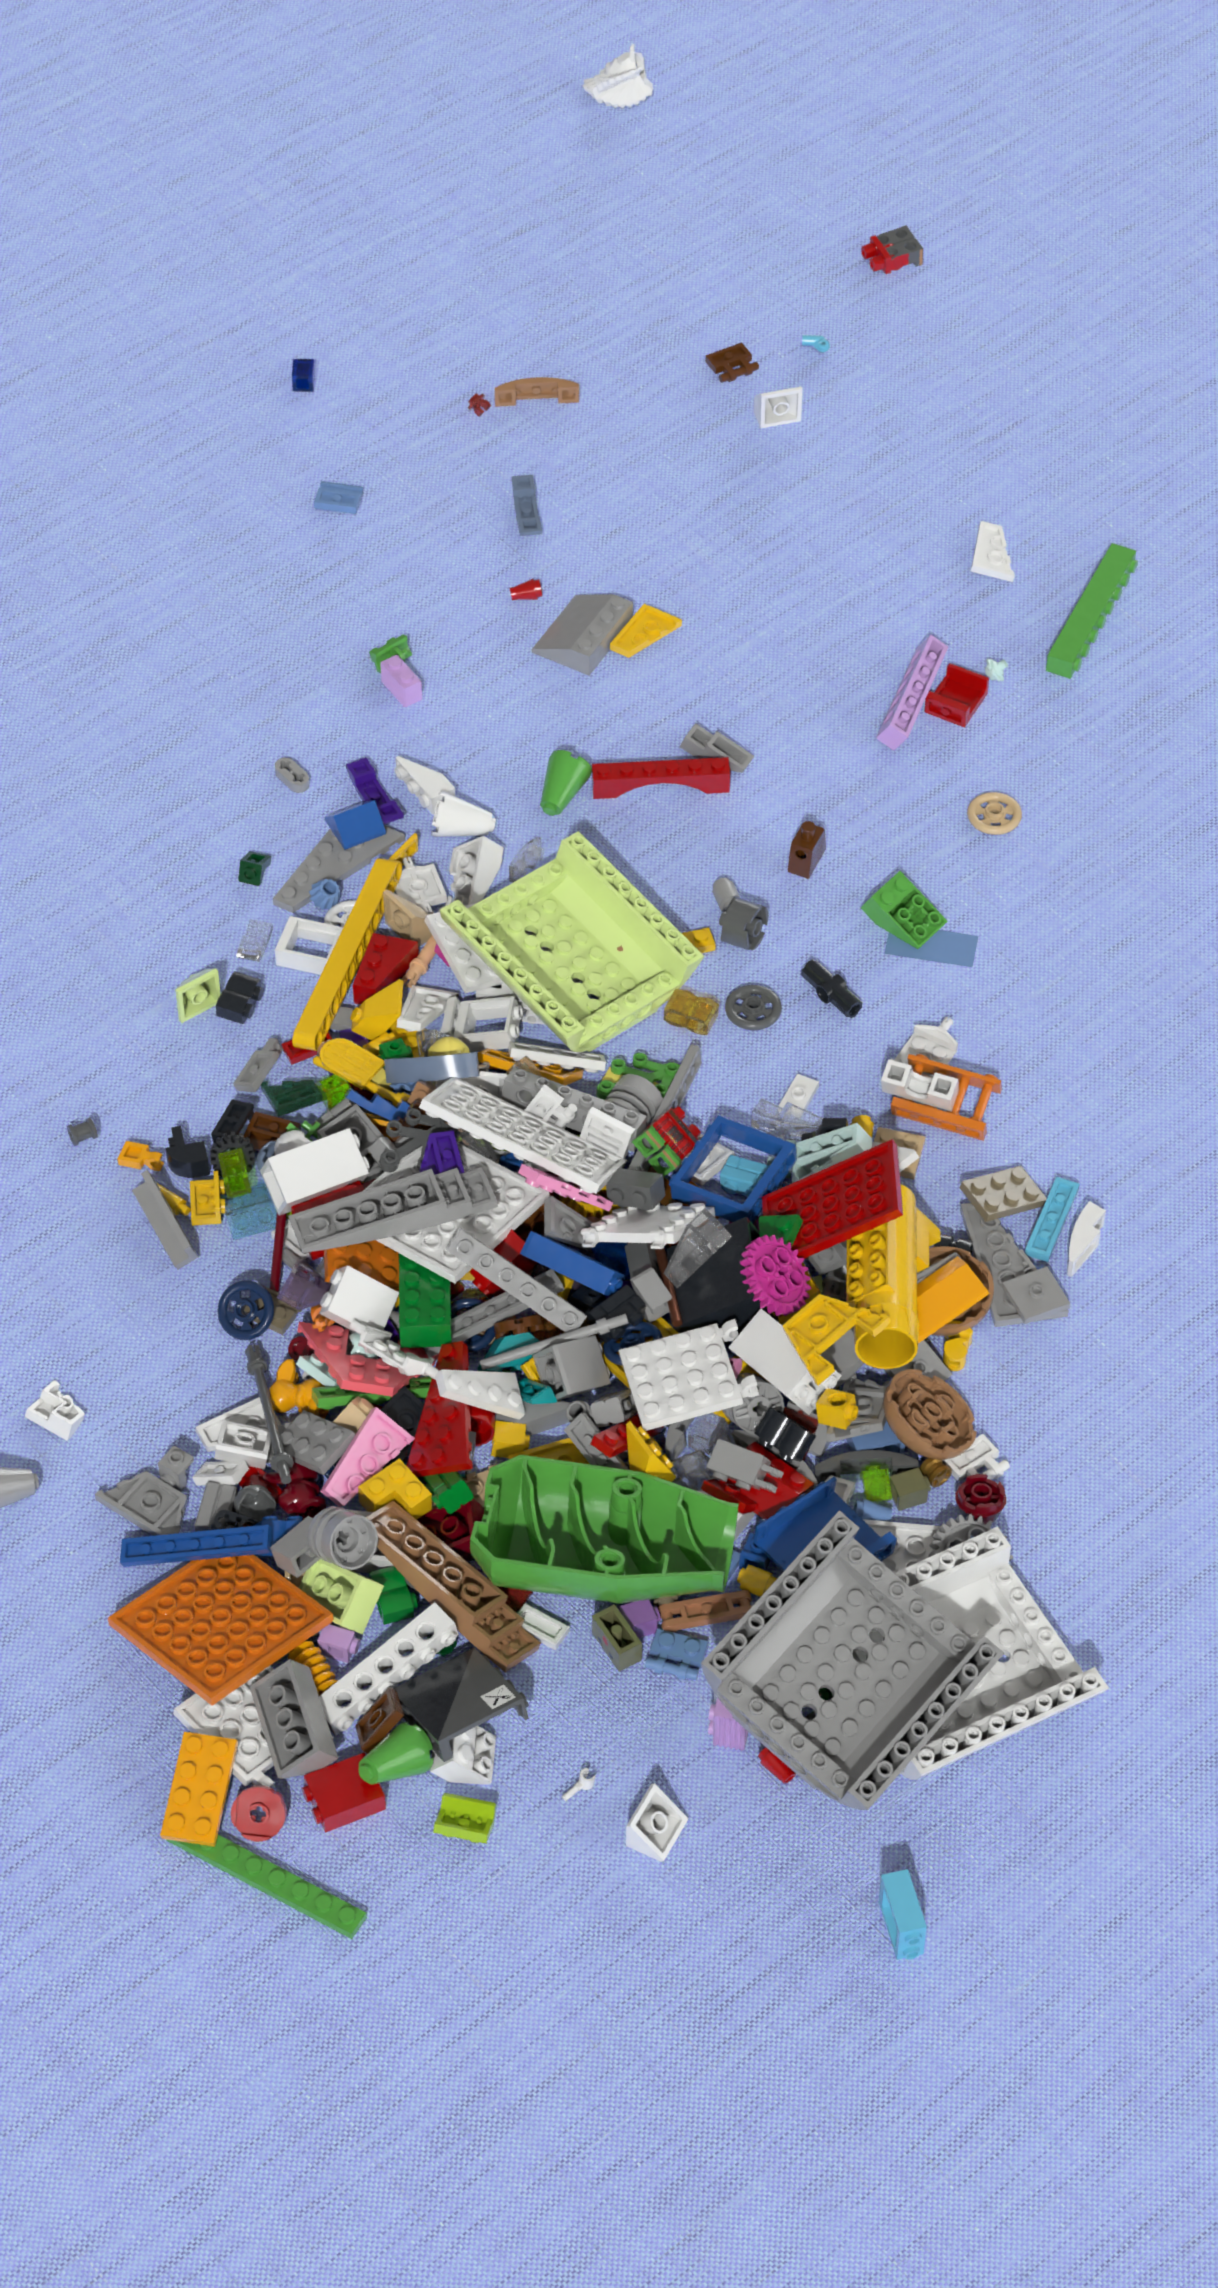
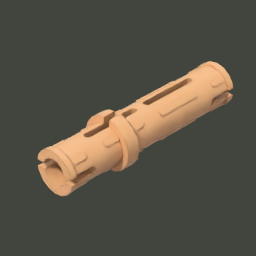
[402,935,436,988]

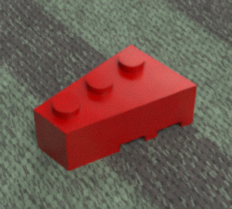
[353,933,419,1004]

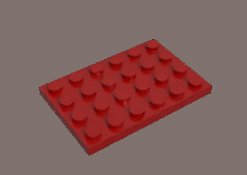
[762,1139,903,1259]

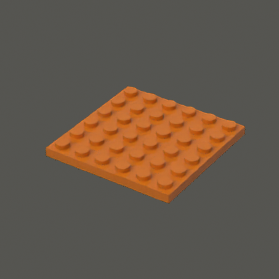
[108,1555,333,1706]

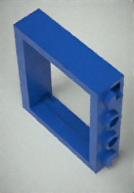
[669,1115,797,1224]

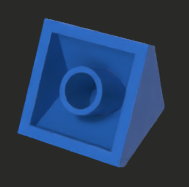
[324,800,386,850]

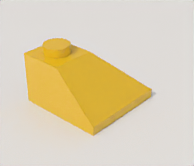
[350,979,403,1040]

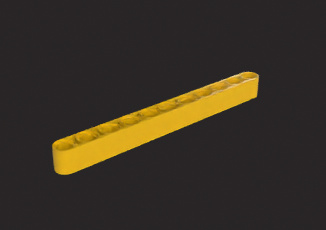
[292,858,402,1051]

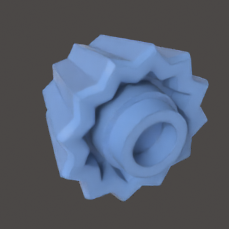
[309,879,340,910]

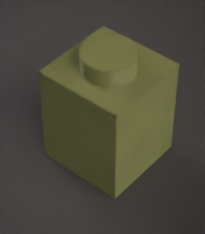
[889,1468,931,1511]

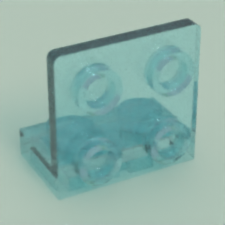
[225,1184,277,1240]

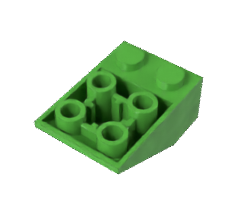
[860,871,948,949]

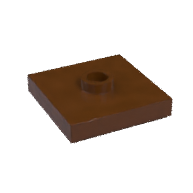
[355,1687,404,1754]

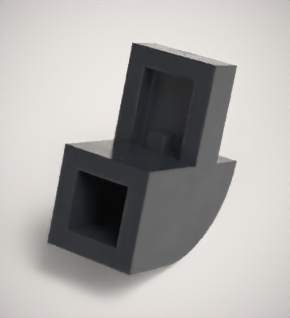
[165,1126,210,1178]

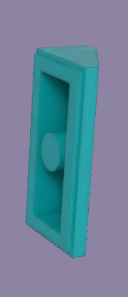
[518,1378,557,1404]

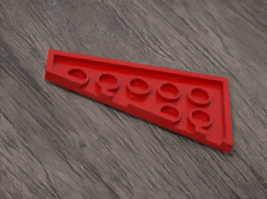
[406,1341,473,1477]

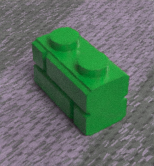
[423,1471,474,1514]

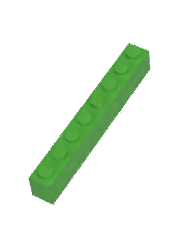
[1046,543,1138,679]

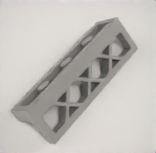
[132,1170,199,1270]
[564,1413,629,1470]

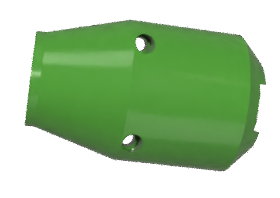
[470,1455,739,1604]

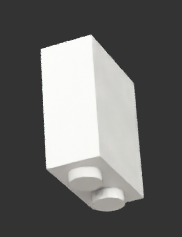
[319,1265,399,1332]

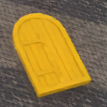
[320,1038,385,1090]

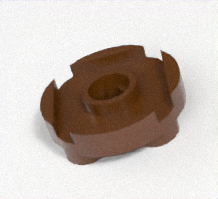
[494,1314,545,1339]

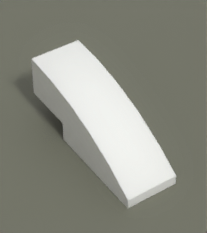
[1067,1201,1106,1277]

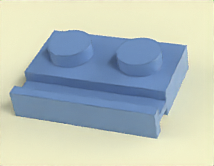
[314,481,363,514]

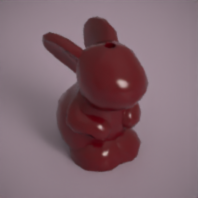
[262,1461,327,1520]

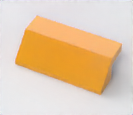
[917,1256,990,1343]

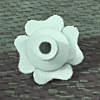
[984,658,1008,682]

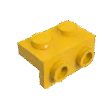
[190,1171,226,1226]

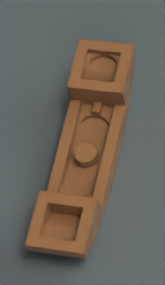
[494,377,579,407]

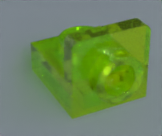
[859,1465,892,1502]

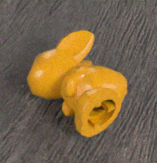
[268,1359,330,1419]

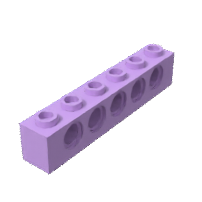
[876,635,948,751]

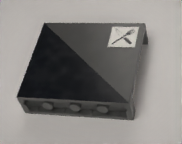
[393,1648,529,1762]

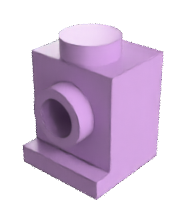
[317,1623,360,1663]

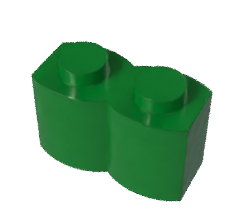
[369,1566,418,1625]

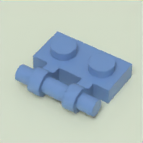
[645,1628,708,1680]

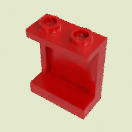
[924,663,989,728]

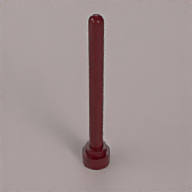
[270,1212,287,1292]

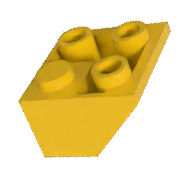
[626,1421,677,1482]

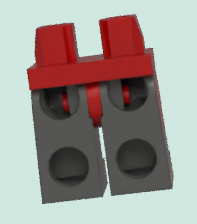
[861,225,924,274]

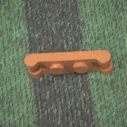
[658,1590,752,1633]

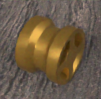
[919,1458,952,1487]

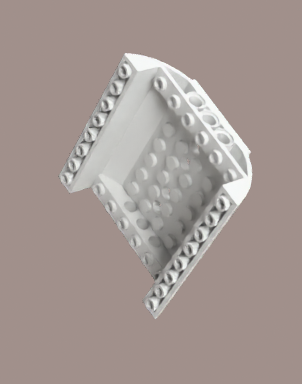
[852,1527,1109,1780]

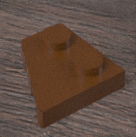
[239,1111,301,1153]

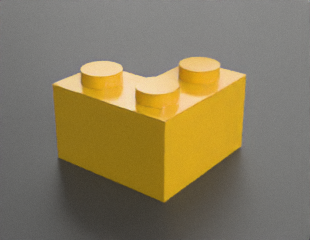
[358,1458,432,1520]

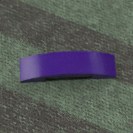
[346,757,404,825]

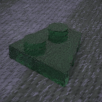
[261,1080,323,1117]

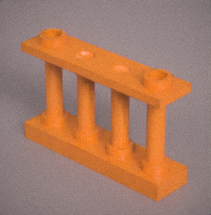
[891,1054,1002,1141]

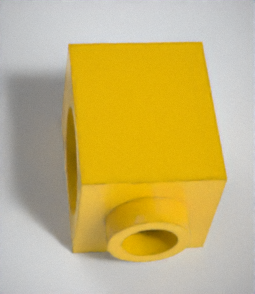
[816,1388,858,1430]

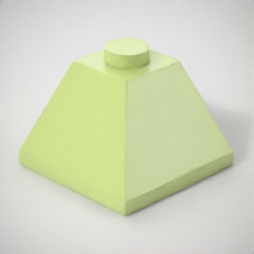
[175,968,220,1023]

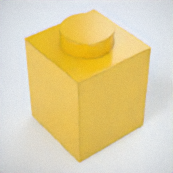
[491,1421,530,1458]

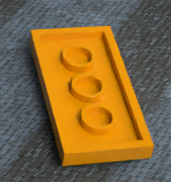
[160,1732,238,1847]

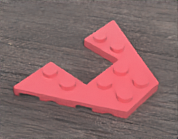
[297,1322,439,1397]

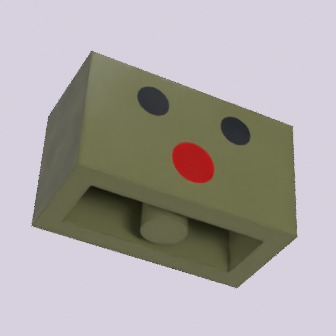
[592,1604,642,1672]

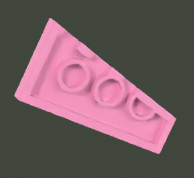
[518,1164,614,1211]
[320,1407,415,1507]

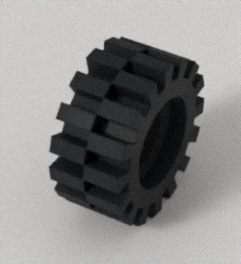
[210,1132,255,1180]

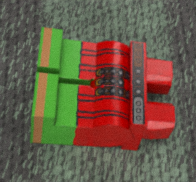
[632,1106,701,1177]

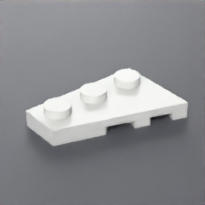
[970,521,1015,582]

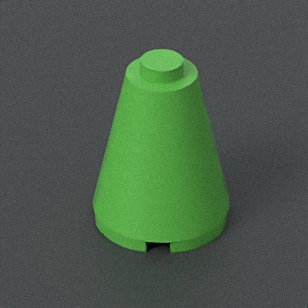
[540,750,592,816]
[359,1722,434,1784]

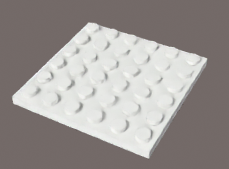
[363,1142,550,1283]

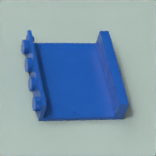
[753,1477,897,1572]

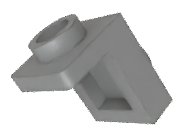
[158,1446,194,1492]

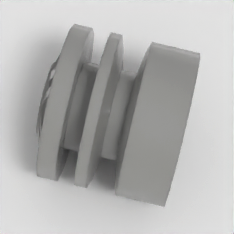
[605,1074,663,1129]
[722,1372,784,1434]
[307,1506,378,1570]

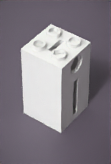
[260,1128,370,1216]
[728,1309,842,1415]

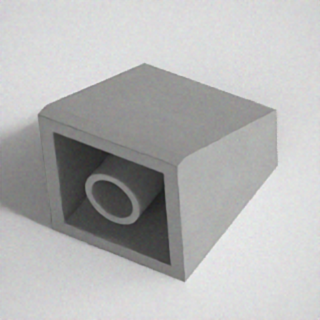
[532,1335,611,1401]

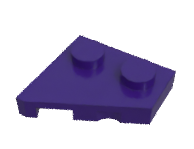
[419,1131,465,1175]

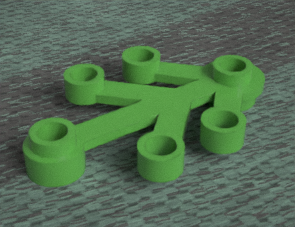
[596,1053,680,1100]

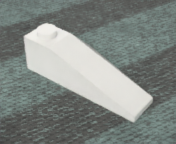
[449,836,504,906]

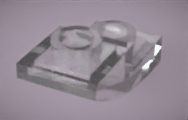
[509,837,544,882]

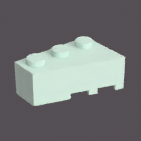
[792,1123,872,1183]

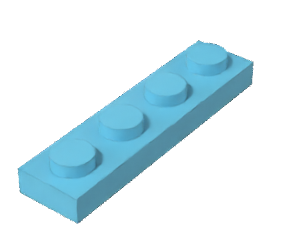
[1025,1177,1080,1262]

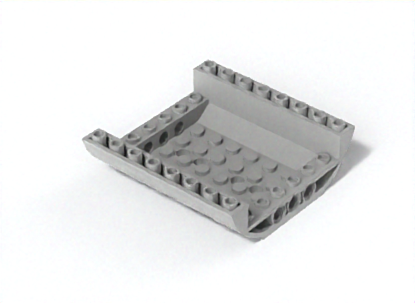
[701,1511,1004,1810]

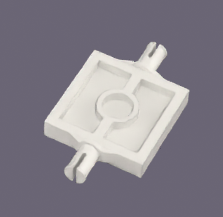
[394,857,447,914]

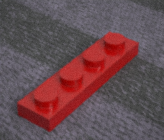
[590,1414,664,1458]

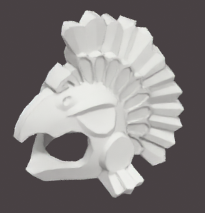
[582,44,653,109]

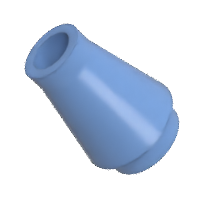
[853,1498,892,1522]

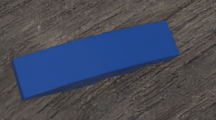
[345,1088,410,1121]

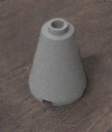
[0,1467,39,1508]

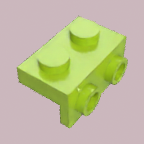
[433,1793,496,1844]

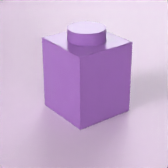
[618,1600,660,1638]

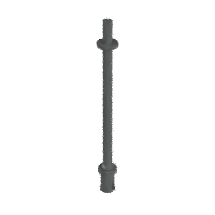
[245,1345,294,1484]

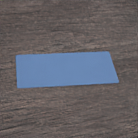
[884,930,978,967]

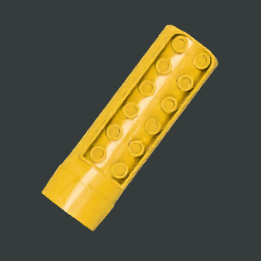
[846,1184,941,1369]

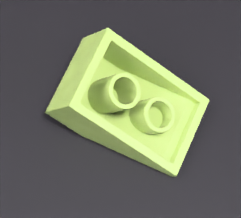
[299,1559,384,1634]

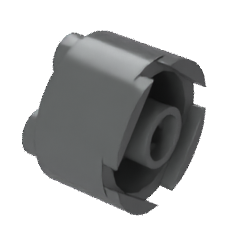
[719,897,769,950]

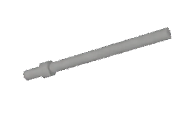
[479,1314,628,1370]

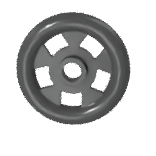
[725,985,782,1030]

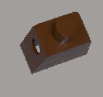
[788,821,826,879]

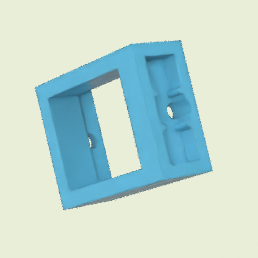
[878,1869,927,1960]

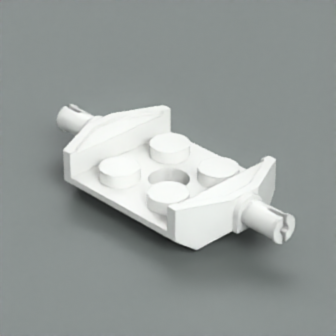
[891,1017,958,1078]
[350,1320,440,1380]

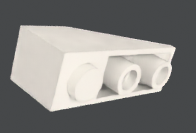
[394,756,455,815]

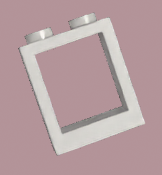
[275,916,343,975]
[453,996,523,1052]

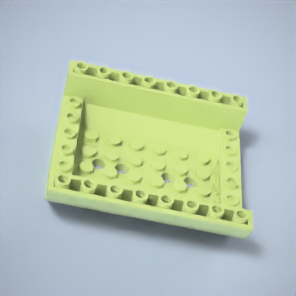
[440,831,704,1052]

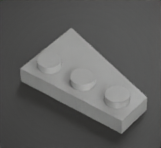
[544,1196,607,1254]

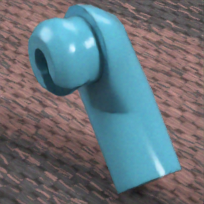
[802,335,830,352]

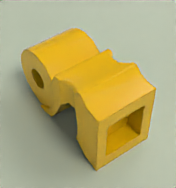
[943,1320,973,1371]

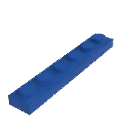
[120,1525,272,1567]

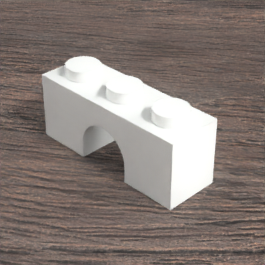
[881,1059,959,1112]

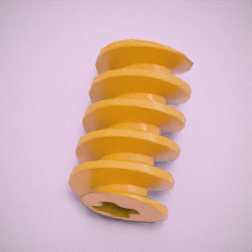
[288,1641,338,1696]

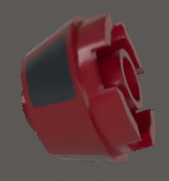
[955,1474,1007,1524]

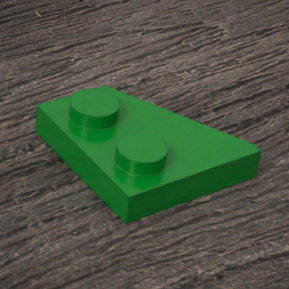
[759,1215,803,1247]

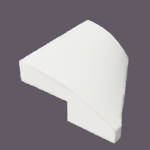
[25,1380,85,1441]

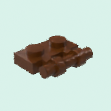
[705,342,759,383]

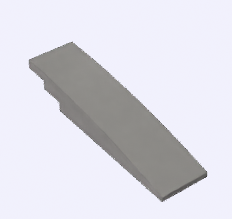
[288,1167,498,1253]

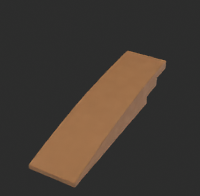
[366,1501,541,1672]

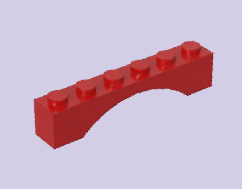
[592,757,730,799]

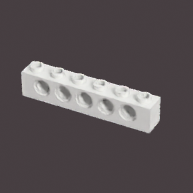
[319,1602,459,1736]

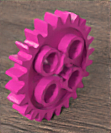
[740,1235,811,1316]

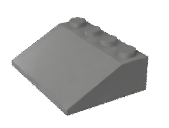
[532,594,633,676]

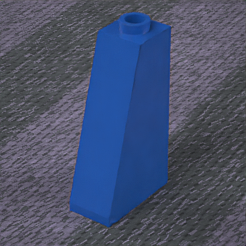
[520,1231,624,1296]

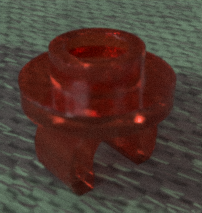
[468,393,491,417]

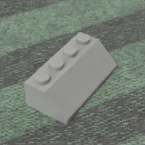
[249,1659,339,1779]

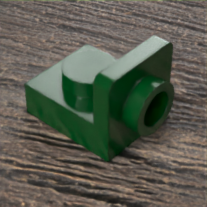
[238,851,271,886]

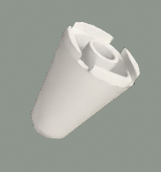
[431,791,496,837]

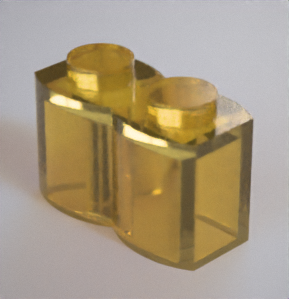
[663,989,719,1035]

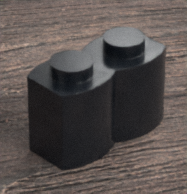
[216,971,264,1024]
[754,1407,817,1463]

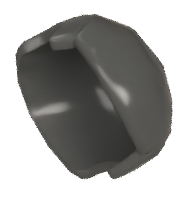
[234,1485,276,1521]

